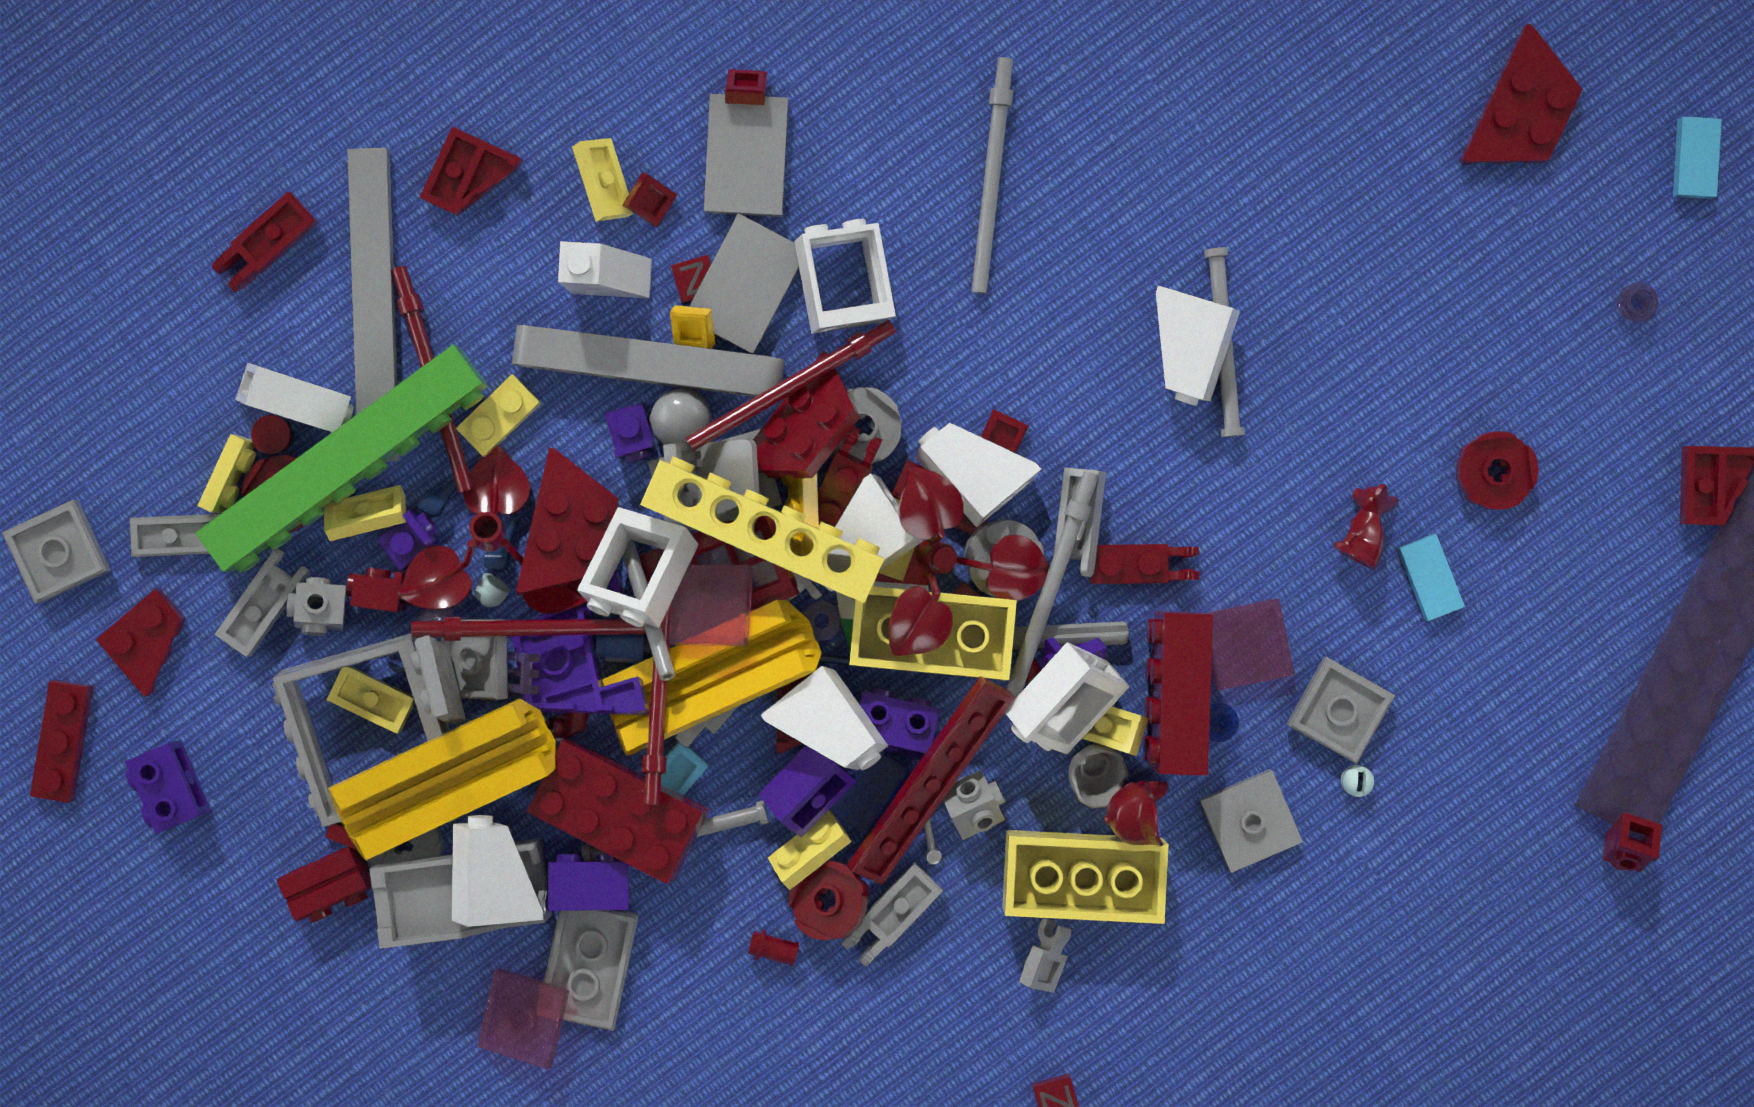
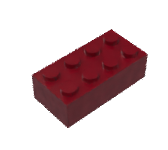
[1143,610,1213,776]
[527,739,710,884]

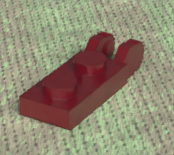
[211,191,319,292]
[818,426,883,527]
[1089,544,1199,584]

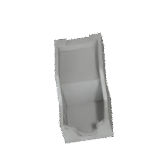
[369,838,552,949]

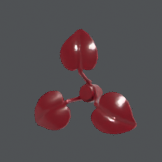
[398,445,587,614]
[888,467,1050,656]

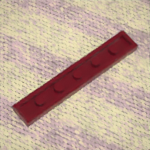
[848,676,1015,885]

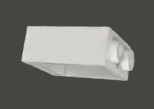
[794,219,896,334]
[577,507,699,628]
[1005,642,1130,754]

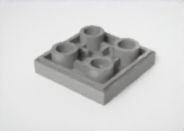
[411,635,466,725]

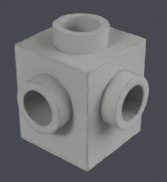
[287,577,346,636]
[943,770,1005,840]

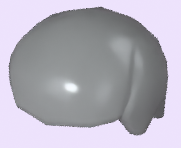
[650,387,712,445]
[1068,745,1128,808]

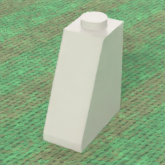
[558,241,652,298]
[1156,286,1240,406]
[235,363,353,432]
[915,423,1041,527]
[825,473,922,594]
[761,666,888,770]
[452,815,543,927]

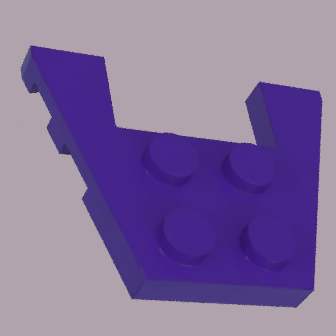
[512,569,650,715]

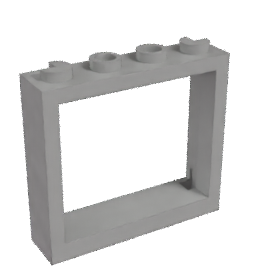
[272,634,450,827]

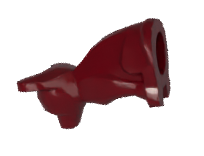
[1333,483,1399,571]

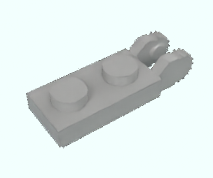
[841,862,943,967]

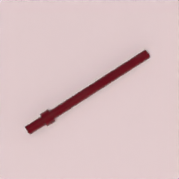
[391,266,474,494]
[685,319,896,451]
[642,599,673,806]
[411,617,646,641]

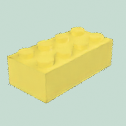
[849,586,1017,680]
[1002,830,1169,924]

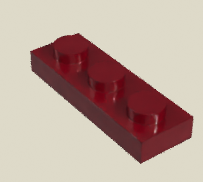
[30,680,94,803]

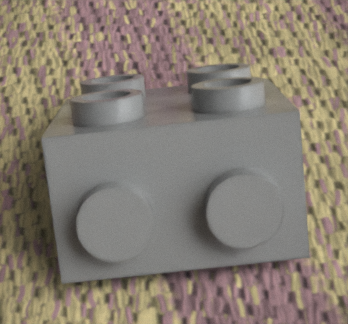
[663,439,760,524]

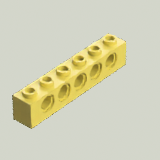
[640,456,885,604]

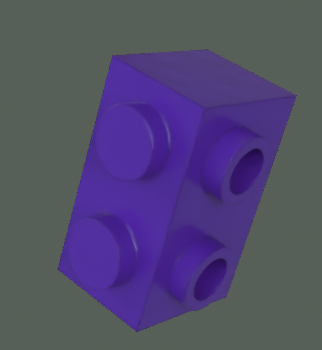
[860,688,940,760]
[125,740,211,834]
[758,745,857,838]
[548,854,629,911]

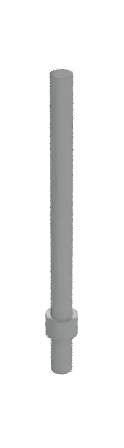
[971,57,1014,294]
[1006,470,1099,698]

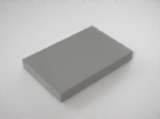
[704,94,789,217]
[689,213,799,354]
[537,910,639,1031]

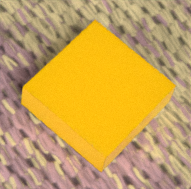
[670,305,715,349]

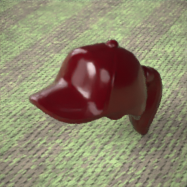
[1104,780,1169,847]

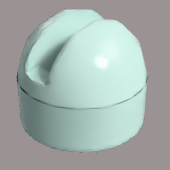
[475,573,510,607]
[1340,765,1374,797]

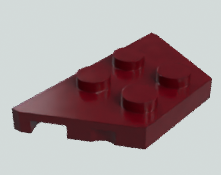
[1459,23,1583,165]
[753,351,861,478]
[516,447,619,596]

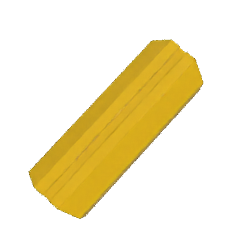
[602,600,822,756]
[327,698,556,860]

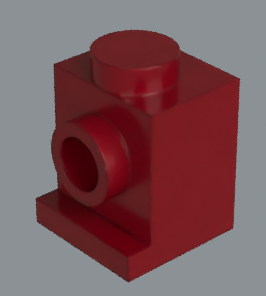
[346,567,407,612]
[1602,812,1663,872]

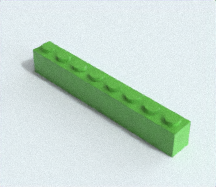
[195,344,489,573]

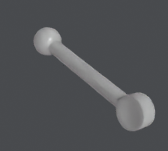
[924,819,942,864]

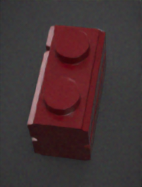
[277,846,372,924]

